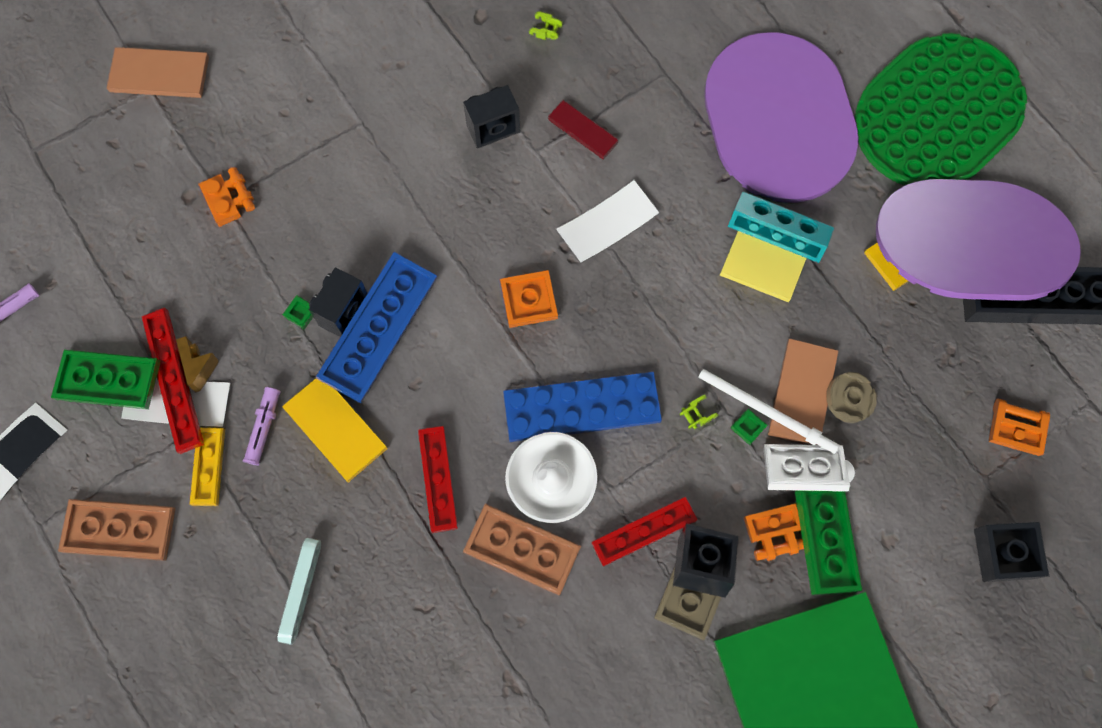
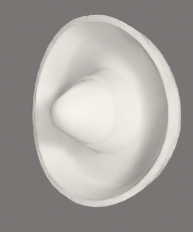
[505,432,597,523]

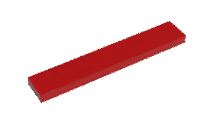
[141,308,205,454]

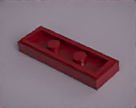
[548,100,618,160]

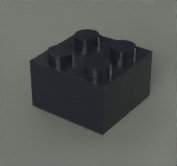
[463,85,520,149]
[309,267,368,337]
[974,522,1049,582]
[673,524,738,598]

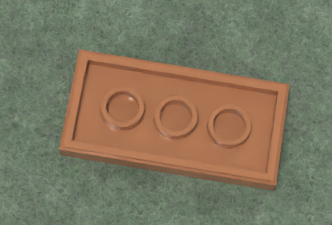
[107,47,209,98]
[767,339,838,445]
[58,499,176,561]
[463,504,581,596]

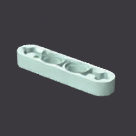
[278,538,321,645]

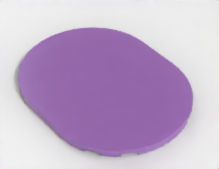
[704,33,858,203]
[876,179,1080,301]

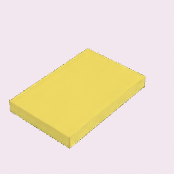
[720,231,806,302]

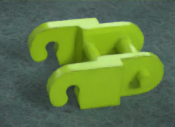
[529,12,563,40]
[680,395,719,429]

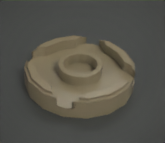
[826,372,877,423]

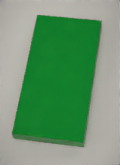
[51,349,161,410]
[795,490,862,595]

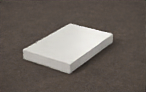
[764,444,850,491]

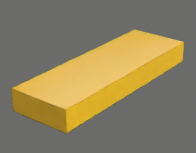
[190,428,225,506]

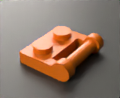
[988,398,1050,456]

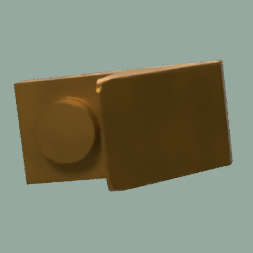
[176,336,219,393]

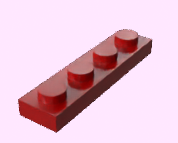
[418,426,458,533]
[591,497,698,567]

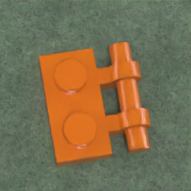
[199,167,255,227]
[744,504,804,561]

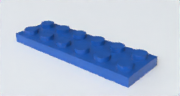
[316,252,437,403]
[503,372,662,442]

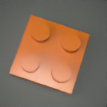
[500,270,558,328]

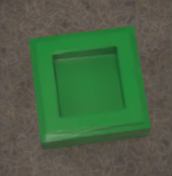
[282,295,313,330]
[730,408,768,445]

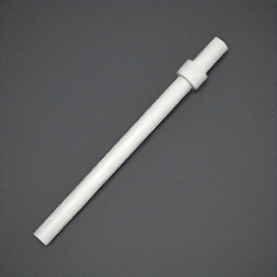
[699,369,840,454]

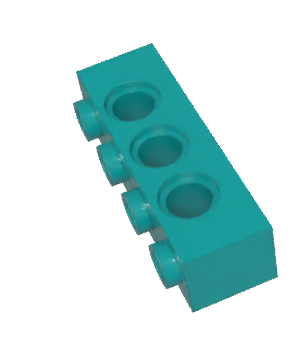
[728,191,834,263]

